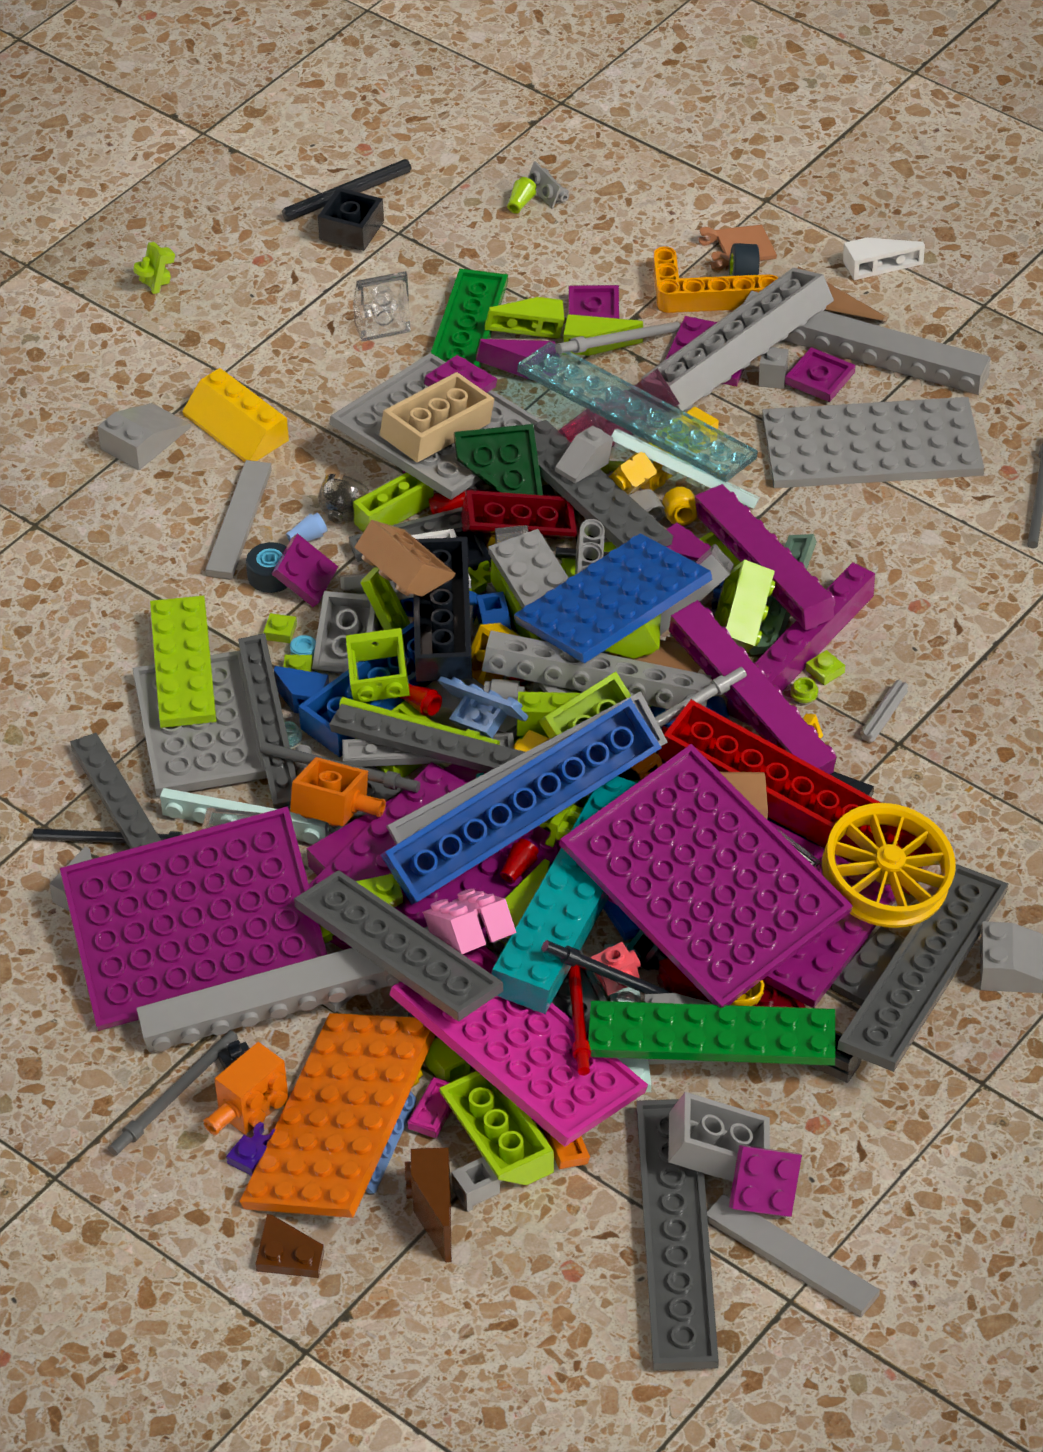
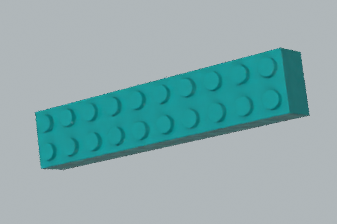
[492,776,637,1014]

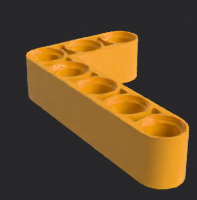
[654,246,778,313]

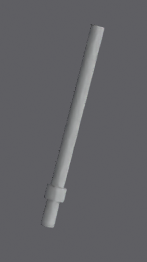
[555,321,680,354]
[655,667,747,727]

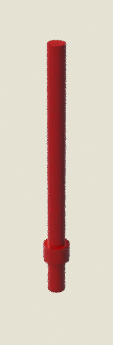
[568,965,591,1076]

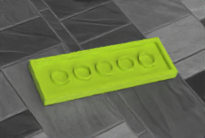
[150,595,216,728]

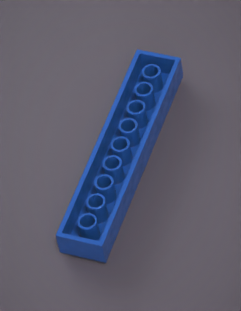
[380,698,662,905]

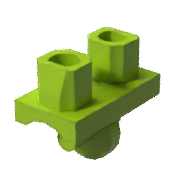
[133,242,175,294]
[540,803,584,847]

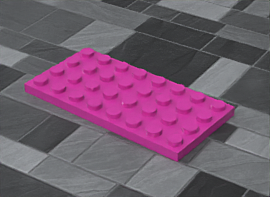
[389,946,648,1147]

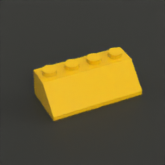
[182,368,289,462]

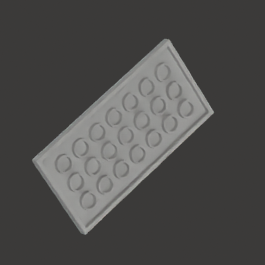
[762,397,984,488]

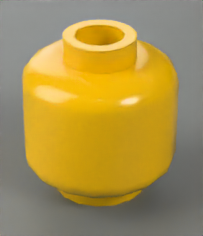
[662,487,697,526]

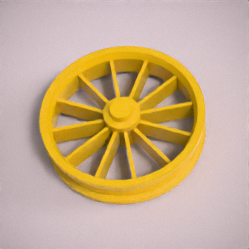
[821,803,956,928]

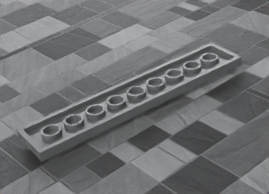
[837,864,1009,1072]
[636,1099,719,1371]

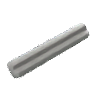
[860,680,908,743]

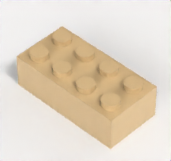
[379,372,495,462]

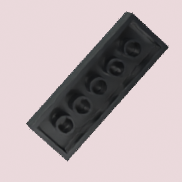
[413,537,472,682]

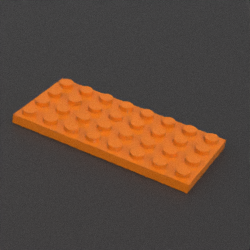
[239,1013,436,1218]

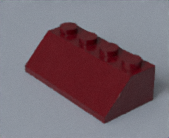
[461,490,577,539]

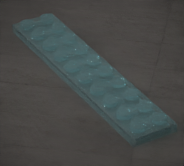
[517,342,758,483]

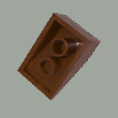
[405,1147,452,1263]

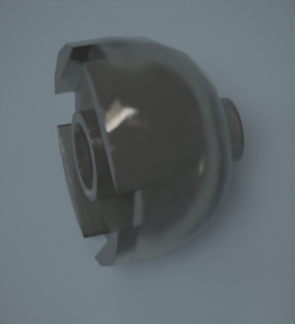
[318,474,369,524]

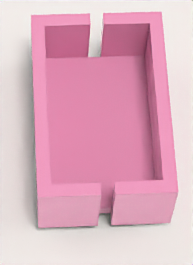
[423,889,516,954]

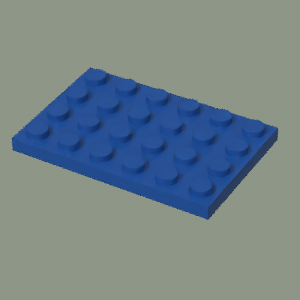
[514,533,713,663]

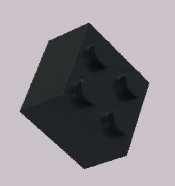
[318,187,384,251]

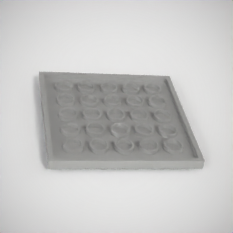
[329,353,542,500]

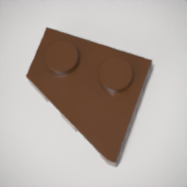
[255,1214,324,1278]

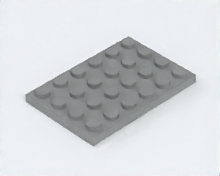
[133,650,267,797]

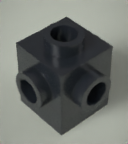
[626,929,668,971]

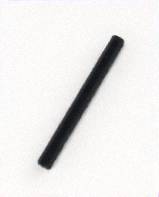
[282,159,412,222]

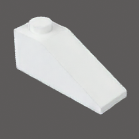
[843,237,925,280]

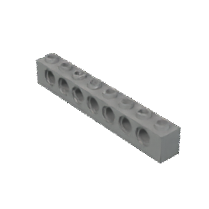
[482,630,712,709]

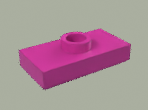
[408,1077,452,1138]

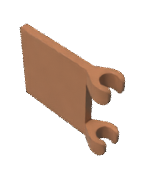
[699,224,777,270]

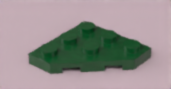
[453,424,543,495]

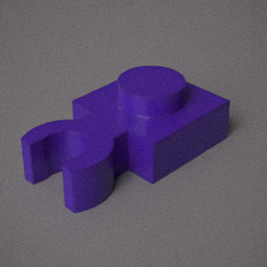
[226,1122,275,1176]

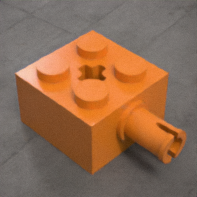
[290,757,386,826]
[203,1042,288,1135]

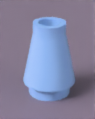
[286,513,328,542]

